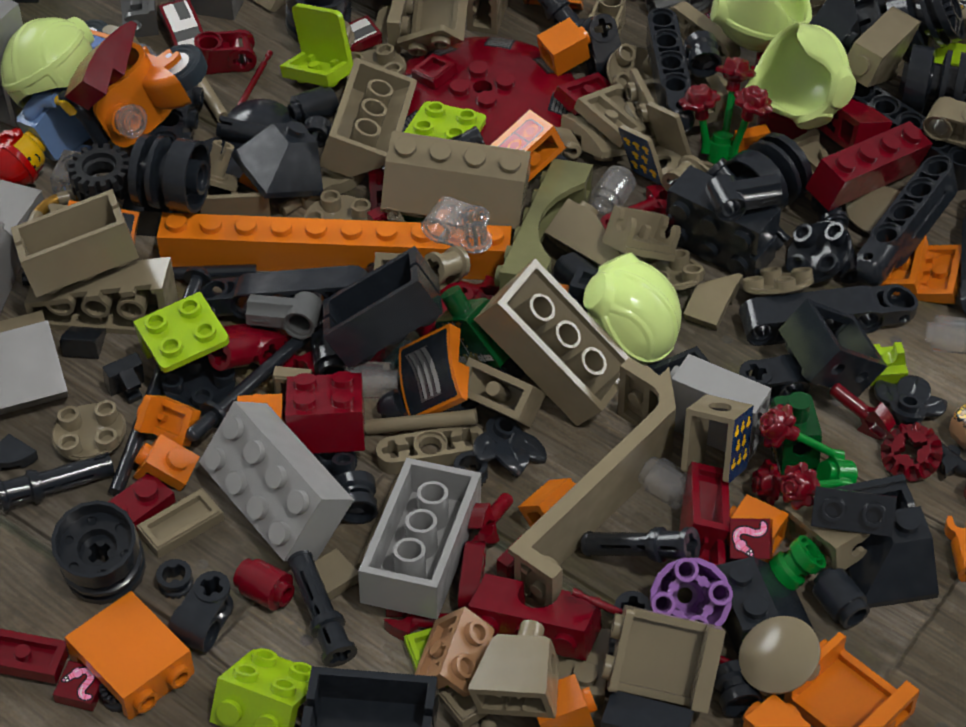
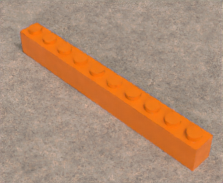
[156,212,512,280]

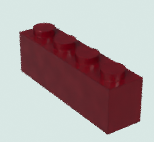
[805,121,933,211]

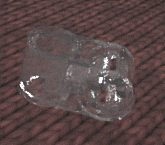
[421,196,492,254]

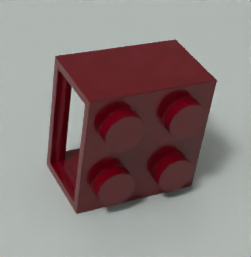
[285,371,365,454]

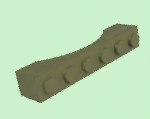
[494,159,593,291]

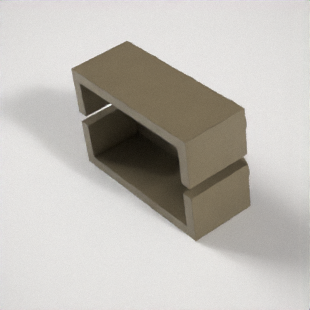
[11,189,139,298]

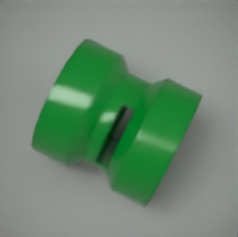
[769,535,826,591]

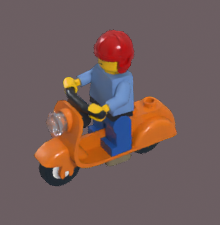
[0,19,208,186]

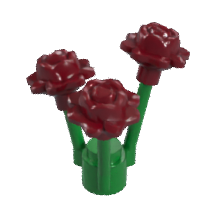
[678,57,773,164]
[751,404,858,510]

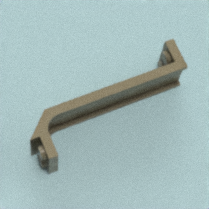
[508,357,676,608]

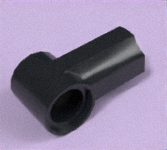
[705,174,783,222]

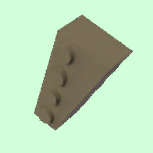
[24,257,178,335]

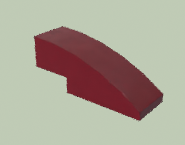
[64,20,137,110]
[677,461,730,565]

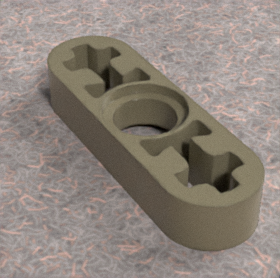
[668,1,741,65]
[376,424,484,474]

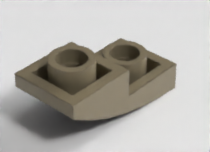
[561,113,627,162]

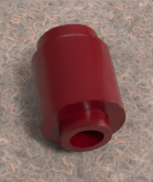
[233,558,295,611]

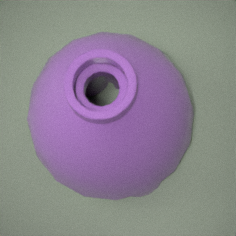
[650,558,733,626]

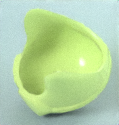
[710,0,812,52]
[1,17,94,108]
[745,23,856,129]
[583,252,681,365]

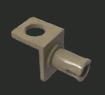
[209,140,238,192]

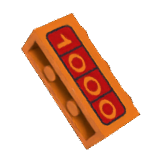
[491,110,566,182]

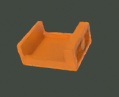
[65,591,195,720]
[784,632,920,727]

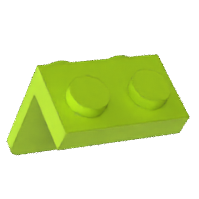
[280,3,353,88]
[404,101,486,139]
[133,292,229,372]
[209,648,312,727]

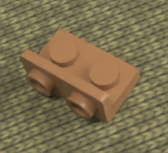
[414,606,494,697]

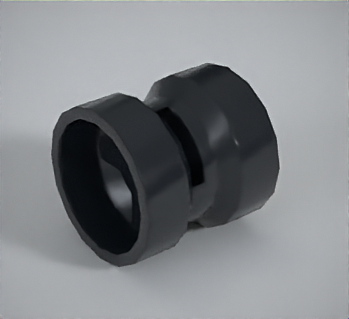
[684,30,722,78]
[338,470,378,524]
[714,660,763,718]

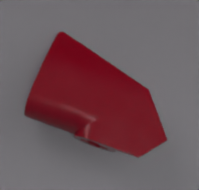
[207,323,292,371]

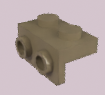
[370,0,414,53]

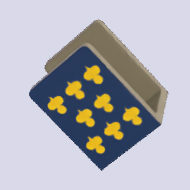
[618,102,692,186]
[681,394,754,483]

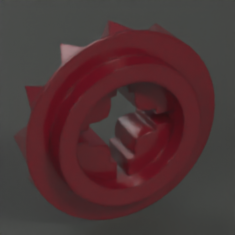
[881,422,943,482]

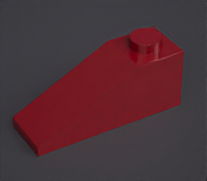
[817,99,892,149]

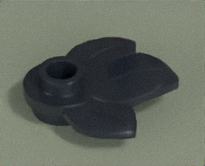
[874,375,947,425]
[473,416,547,478]

